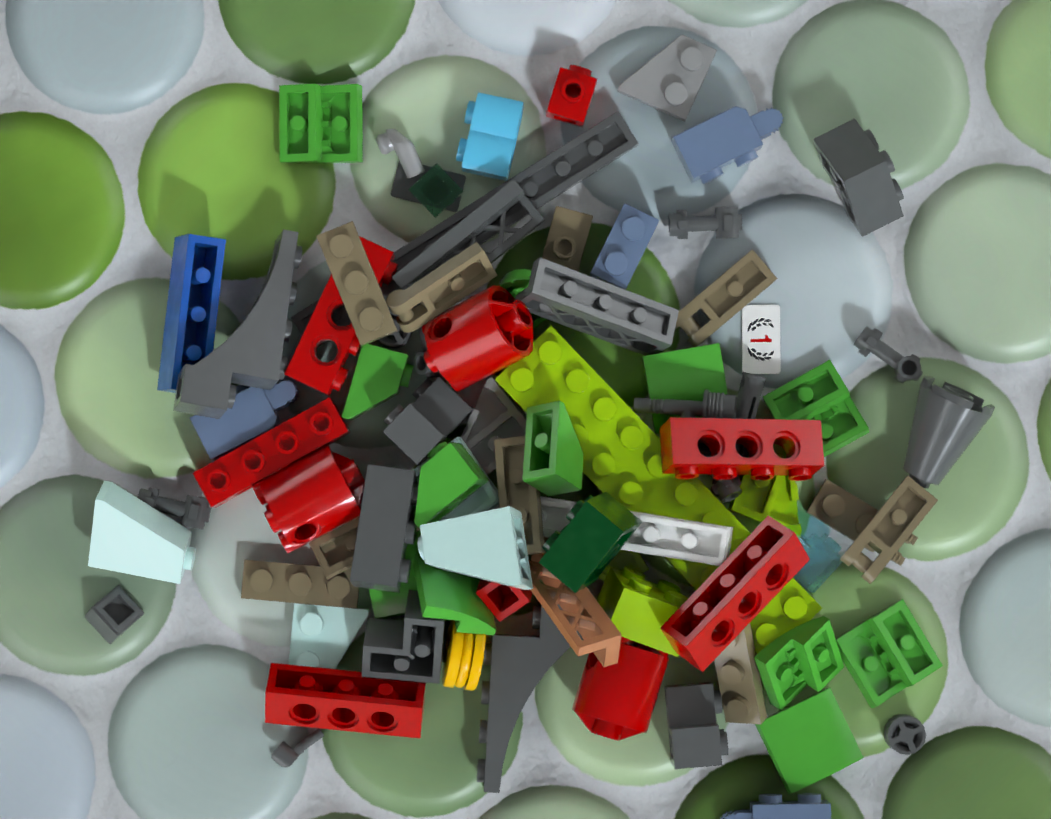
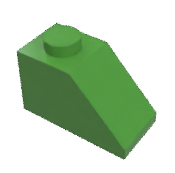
[342,344,414,421]
[522,401,584,496]
[414,442,489,529]

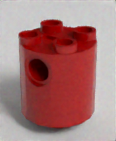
[422,285,533,391]
[252,445,365,554]
[572,637,669,741]

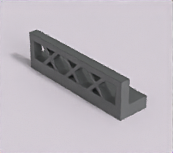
[392,179,545,307]
[514,257,679,356]

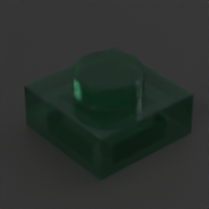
[409,163,464,218]

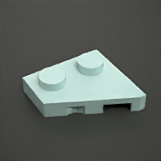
[289,603,369,669]

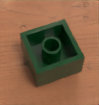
[539,492,642,593]

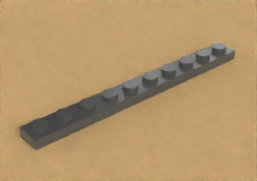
[291,111,639,347]

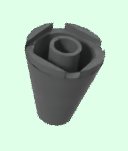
[903,376,995,489]

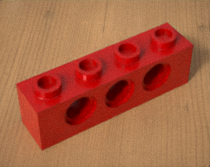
[284,236,398,396]
[193,397,351,508]
[660,417,825,481]
[660,515,810,672]
[265,663,426,739]

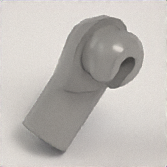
[375,129,425,178]

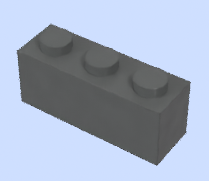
[350,464,419,593]

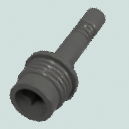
[633,389,737,419]

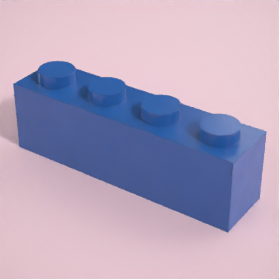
[157,234,226,393]

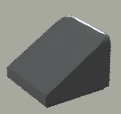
[85,585,144,644]

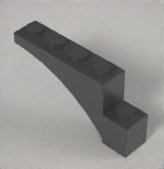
[173,229,302,419]
[477,604,584,793]

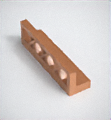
[529,537,621,667]

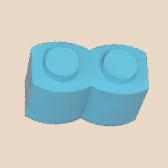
[456,92,524,181]

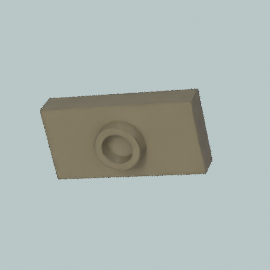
[542,206,593,271]

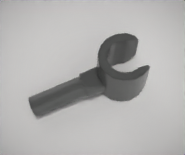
[271,728,324,767]

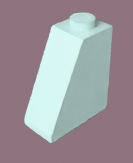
[88,481,196,584]
[417,506,533,590]

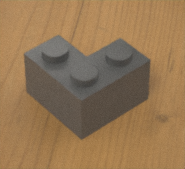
[813,119,904,237]
[383,377,473,466]
[361,590,446,684]
[664,682,728,769]

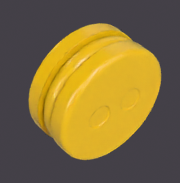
[442,620,486,691]

